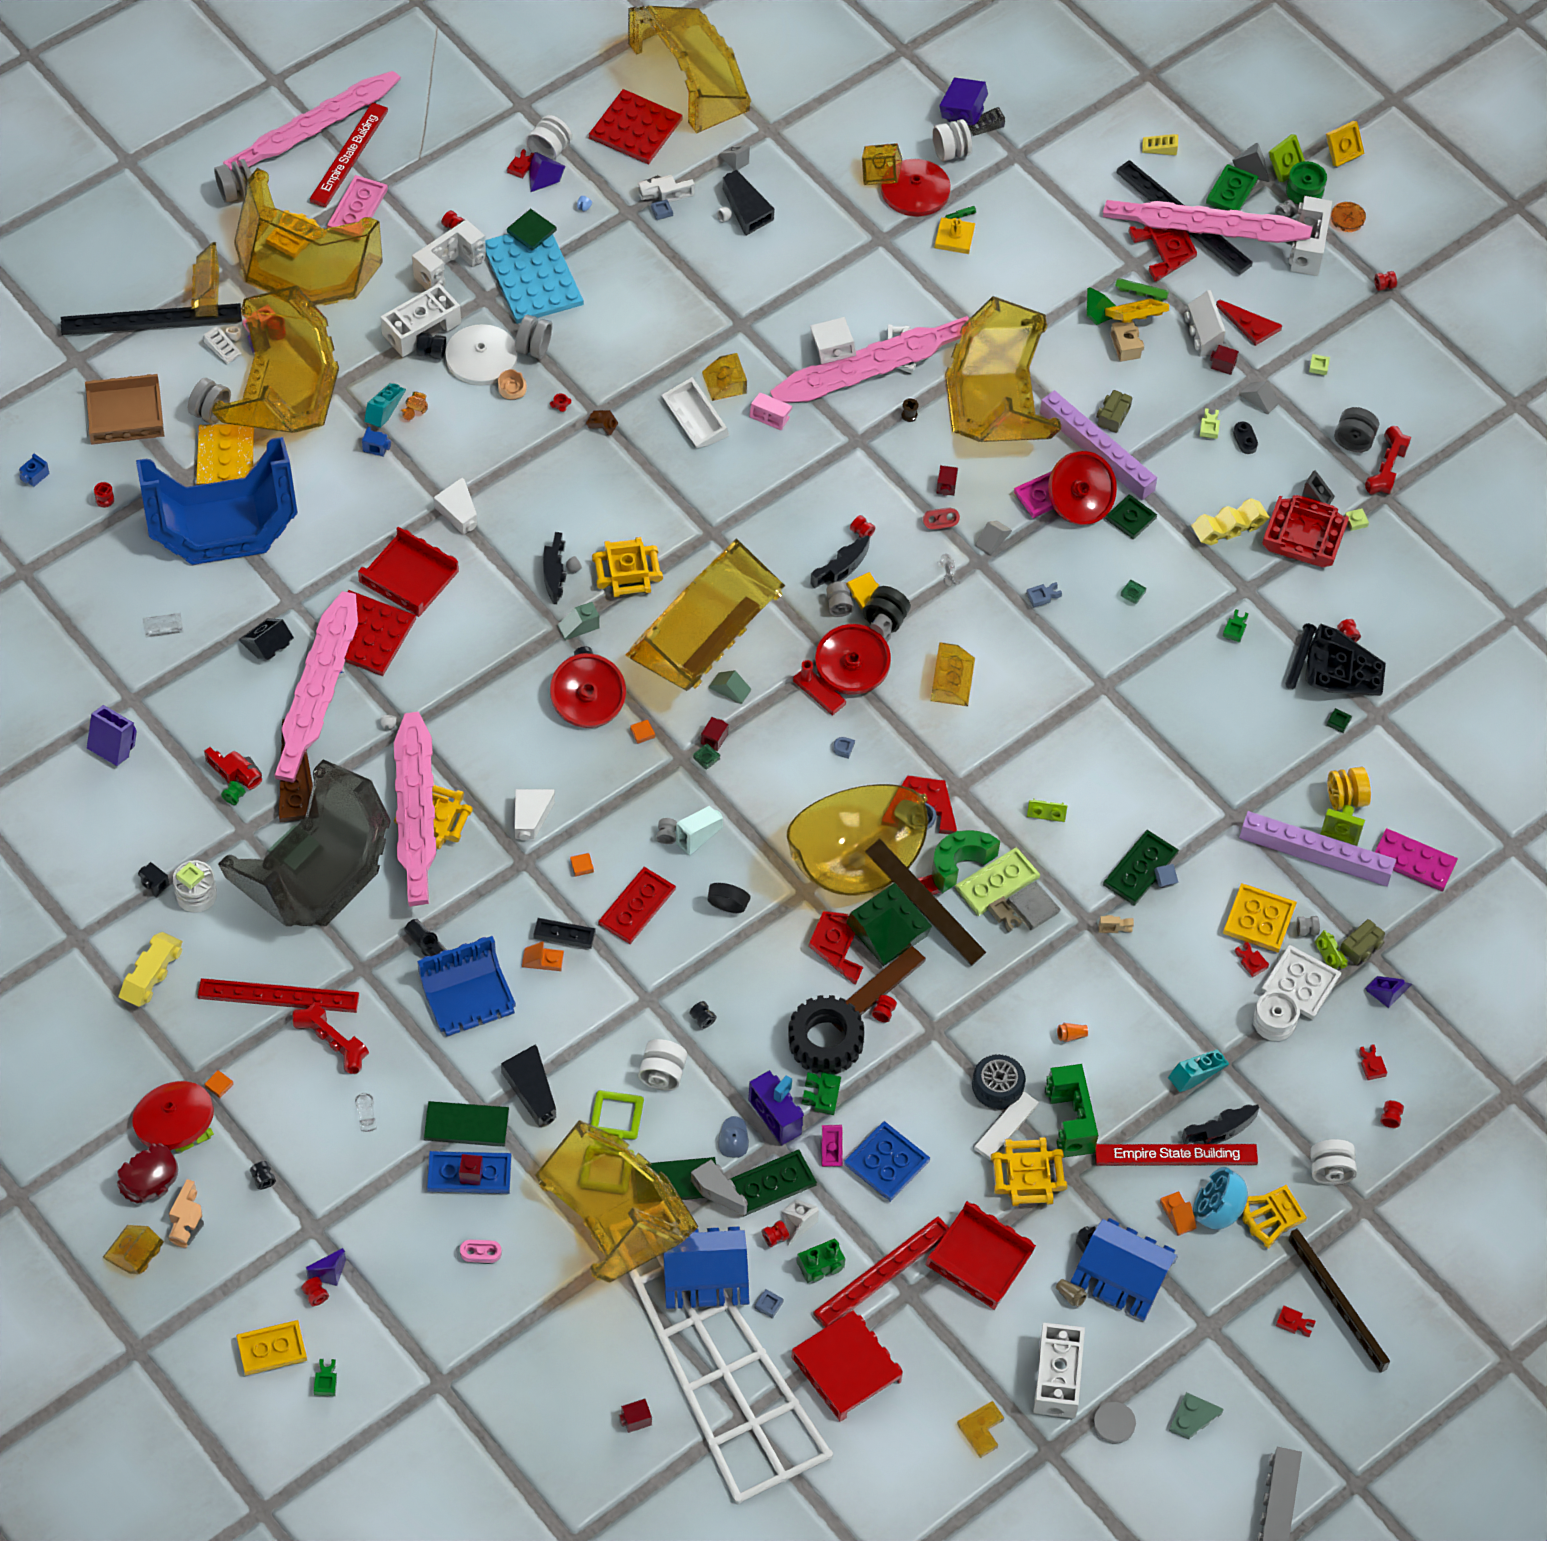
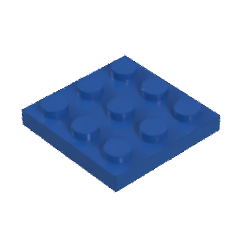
[844,1121,930,1202]

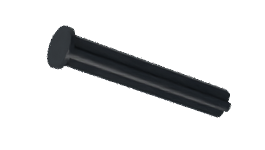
[1285,623,1317,689]

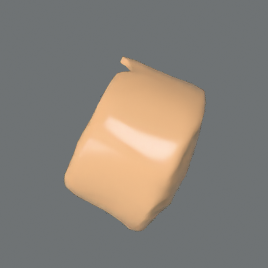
[498,369,527,400]

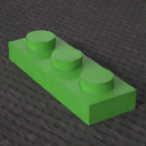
[1115,278,1170,301]

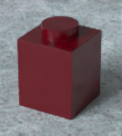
[1210,345,1239,375]
[936,465,958,496]
[701,717,729,751]
[459,1154,483,1185]
[619,1399,652,1433]

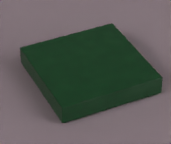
[507,208,557,251]
[1105,494,1157,540]

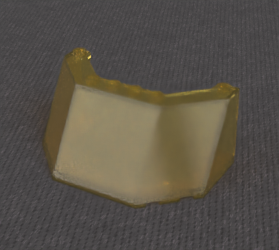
[628,6,751,134]
[234,168,383,310]
[212,285,339,433]
[945,296,1061,442]
[625,538,785,691]
[535,1120,699,1283]

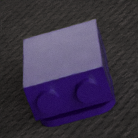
[939,77,988,125]
[87,705,137,766]

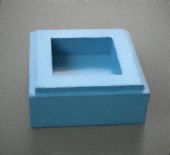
[774,1075,792,1103]

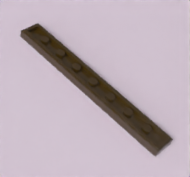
[865,838,986,966]
[1288,1228,1390,1373]

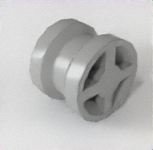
[1275,200,1297,218]

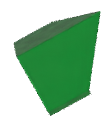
[1087,287,1116,325]

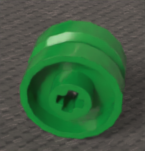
[1286,161,1327,205]

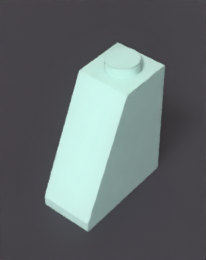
[676,806,723,855]

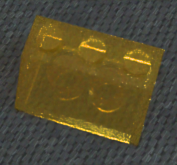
[931,642,975,706]

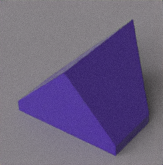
[529,152,566,192]
[1365,976,1412,1008]
[306,1248,346,1286]

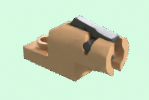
[169,1179,204,1248]

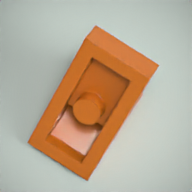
[522,941,564,971]
[1160,1191,1197,1236]

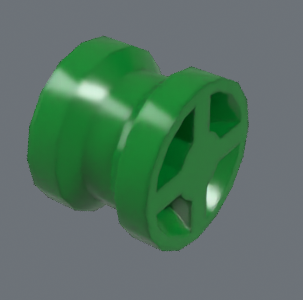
[221,781,246,805]

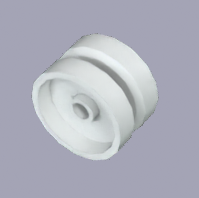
[1253,990,1300,1041]
[1310,1139,1357,1185]

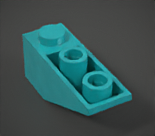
[364,383,406,428]
[1168,1049,1229,1092]

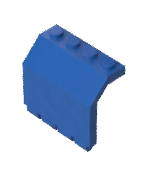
[417,936,516,1036]

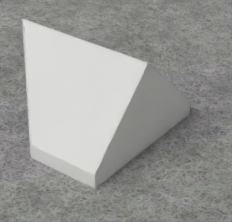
[781,1199,819,1246]

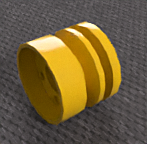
[1327,766,1371,811]

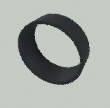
[707,883,751,913]

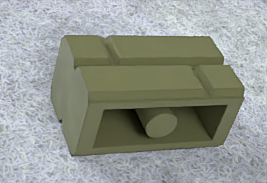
[1096,390,1133,433]
[1340,919,1385,965]

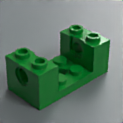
[1044,1064,1099,1158]

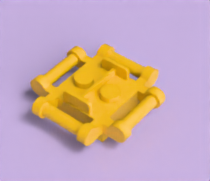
[592,537,663,597]
[394,785,473,850]
[990,1137,1068,1207]

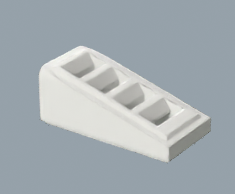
[203,326,241,364]

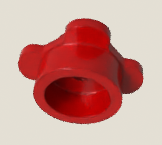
[550,393,571,412]

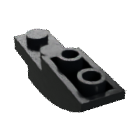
[543,532,567,605]
[810,535,870,589]
[1182,1104,1259,1144]

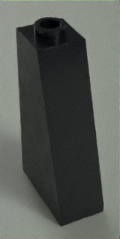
[722,169,775,236]
[501,1044,556,1127]

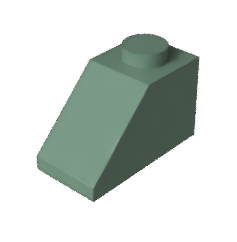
[558,602,600,640]

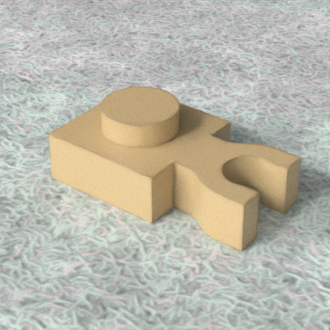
[1098,915,1134,933]

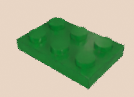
[1206,164,1259,211]

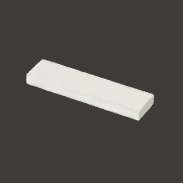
[974,1092,1039,1161]

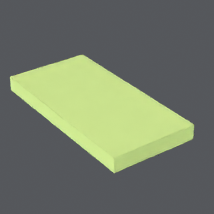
[955,847,1040,916]

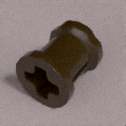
[901,398,919,422]

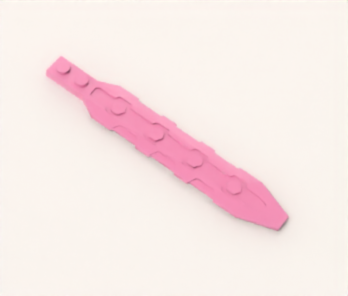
[223,71,401,171]
[1103,200,1312,243]
[770,316,975,403]
[275,591,358,783]
[394,711,436,907]

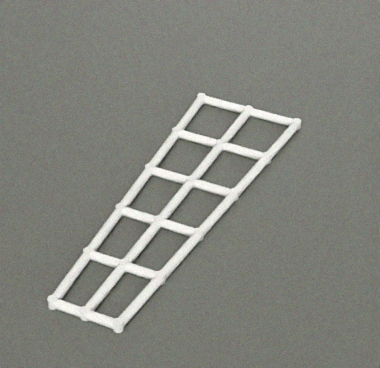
[609,1201,833,1504]

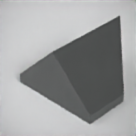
[1232,143,1269,182]
[1302,470,1335,504]

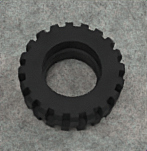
[788,995,864,1074]

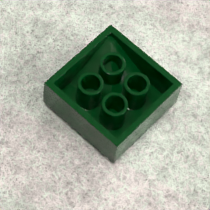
[846,883,932,967]

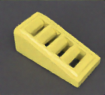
[1142,134,1178,155]

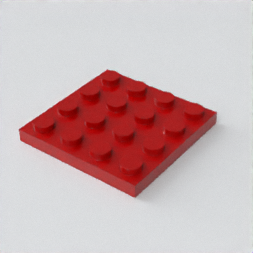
[589,89,683,165]
[345,590,416,676]

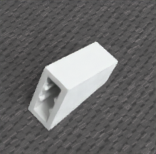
[434,478,477,535]
[515,789,555,840]

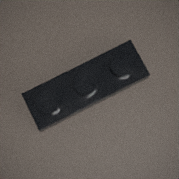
[533,918,596,949]

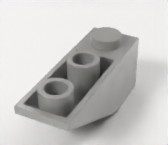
[691,1160,748,1215]

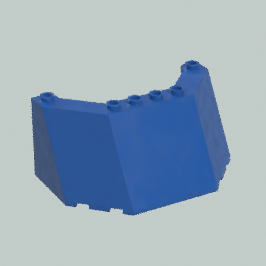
[136,437,298,565]

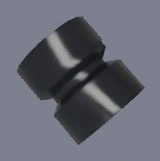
[416,332,446,359]

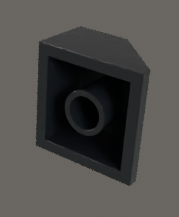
[239,618,294,660]

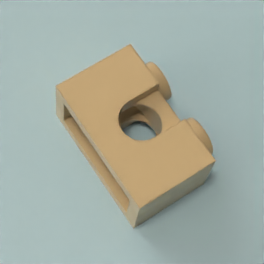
[1110,320,1144,362]

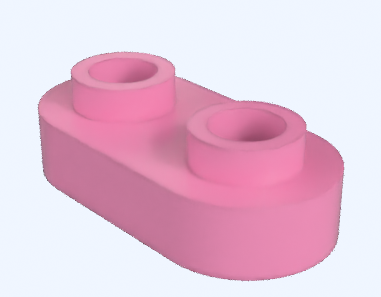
[460,1240,502,1263]

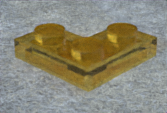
[957,1401,1004,1458]

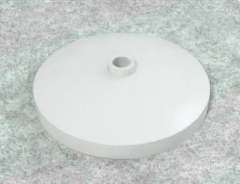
[446,324,518,386]

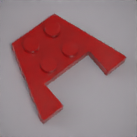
[1128,226,1197,282]
[882,775,957,835]
[808,911,863,985]

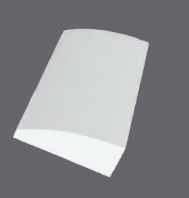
[662,377,729,448]

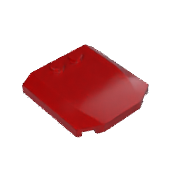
[1262,495,1349,568]

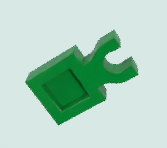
[1222,609,1249,642]
[314,1359,337,1396]

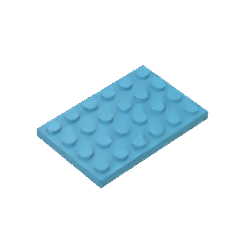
[485,234,584,324]

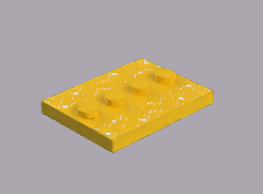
[196,424,254,485]

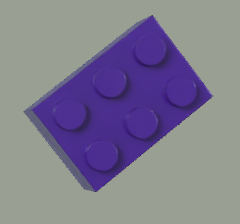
[748,1070,804,1146]

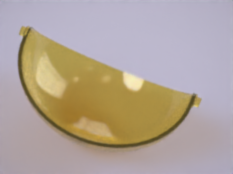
[786,784,928,896]

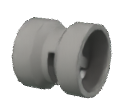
[657,818,677,844]
[1296,916,1320,936]

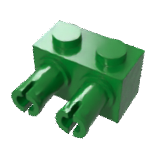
[797,1238,846,1283]

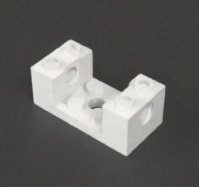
[1288,196,1332,276]
[412,219,486,290]
[381,283,461,357]
[1033,1322,1085,1418]

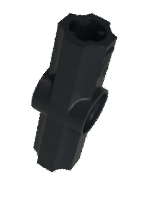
[404,919,447,956]

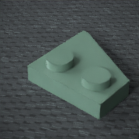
[1170,1392,1224,1439]

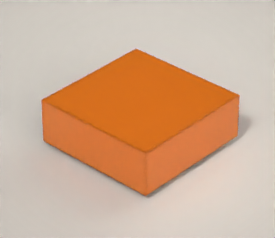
[630,719,655,744]
[570,853,594,876]
[204,1070,234,1098]

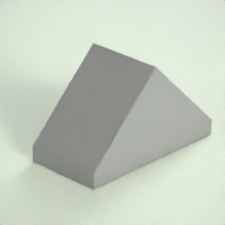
[719,144,750,171]
[1240,381,1279,414]
[975,521,1012,555]

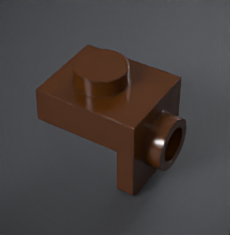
[586,410,618,435]

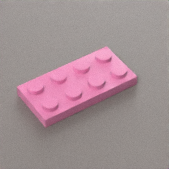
[327,175,388,240]

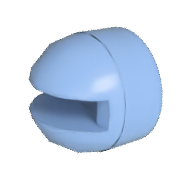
[577,196,592,211]

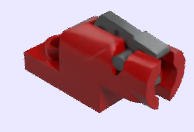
[204,747,263,790]

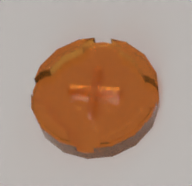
[1331,202,1366,232]

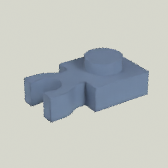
[1026,582,1062,608]

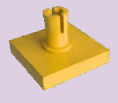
[1326,121,1365,167]
[935,217,975,254]

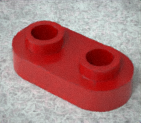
[923,507,960,529]

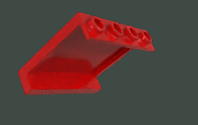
[358,527,459,617]
[925,1201,1036,1310]
[791,1310,903,1422]

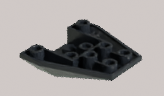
[1305,624,1386,696]

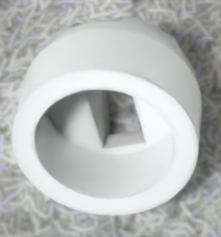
[717,207,732,222]
[226,326,241,342]
[381,715,397,730]

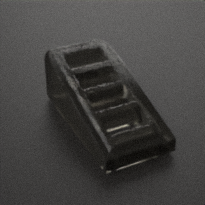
[967,107,1005,136]

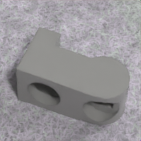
[870,614,892,642]

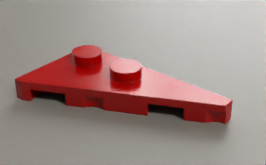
[1216,299,1282,346]

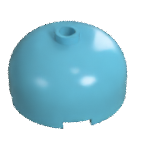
[1193,1167,1248,1229]

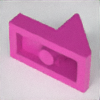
[821,1125,843,1166]

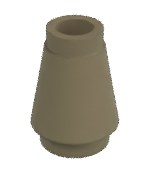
[1056,1279,1087,1307]

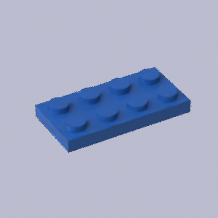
[427,1151,512,1194]

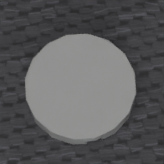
[1093,1402,1136,1444]

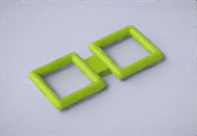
[579,1090,644,1194]

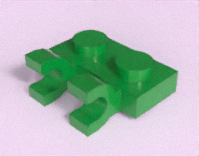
[801,1072,841,1115]

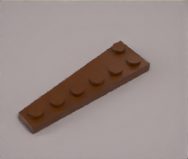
[279,719,318,823]

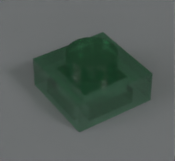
[1120,580,1147,604]
[693,743,720,770]

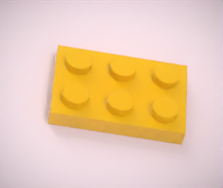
[1105,298,1169,323]
[236,1320,307,1376]

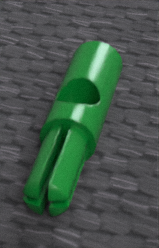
[945,206,976,219]

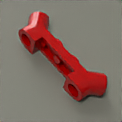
[1365,426,1411,495]
[293,1003,369,1074]

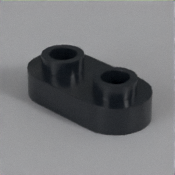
[1233,421,1258,454]

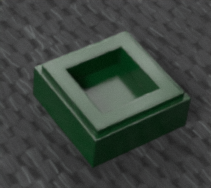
[1327,708,1352,733]

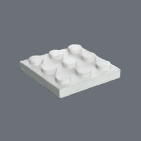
[1261,945,1341,1020]

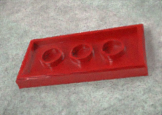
[598,866,676,944]

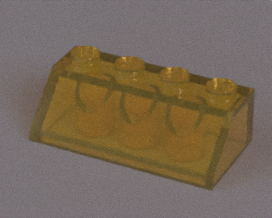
[191,242,219,316]

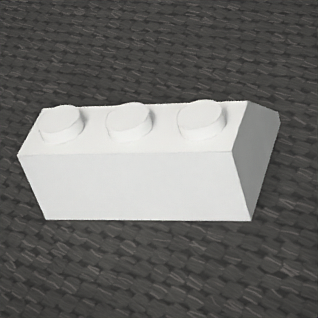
[1184,290,1225,357]

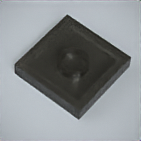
[1006,881,1061,930]

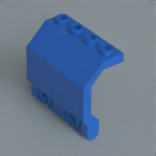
[1070,1218,1178,1321]
[661,1226,750,1309]

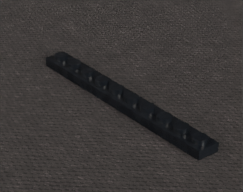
[1117,160,1253,275]
[61,303,242,335]

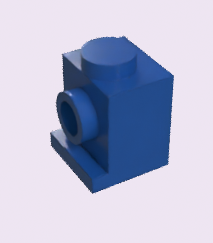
[362,427,391,457]
[19,453,50,487]

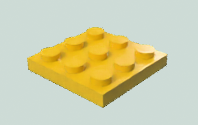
[1223,883,1297,953]

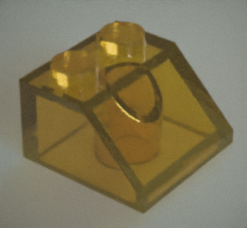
[862,143,903,185]
[702,353,747,401]
[103,1225,164,1274]

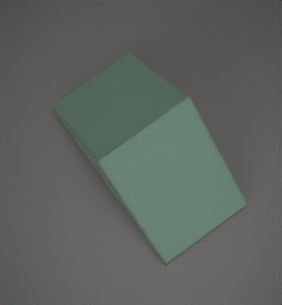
[709,670,751,704]

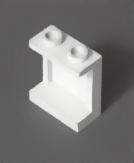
[810,317,856,364]

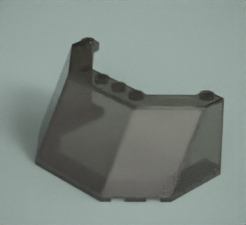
[218,759,391,926]

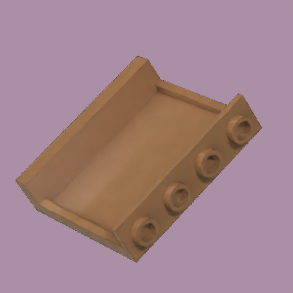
[85,374,165,445]

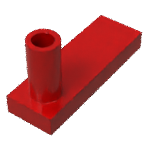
[793,660,846,716]

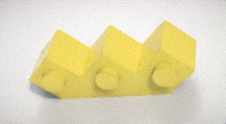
[1191,498,1270,546]
[119,932,183,1007]

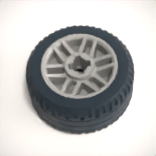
[972,1054,1026,1109]

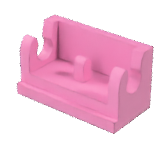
[749,393,792,430]

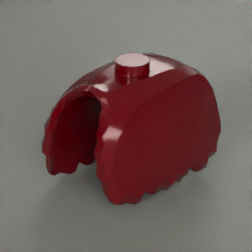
[117,1143,179,1204]

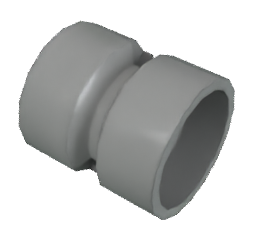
[826,582,854,617]

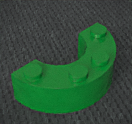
[932,830,1000,894]

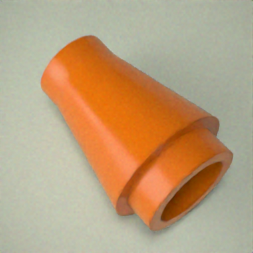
[1057,1023,1088,1042]

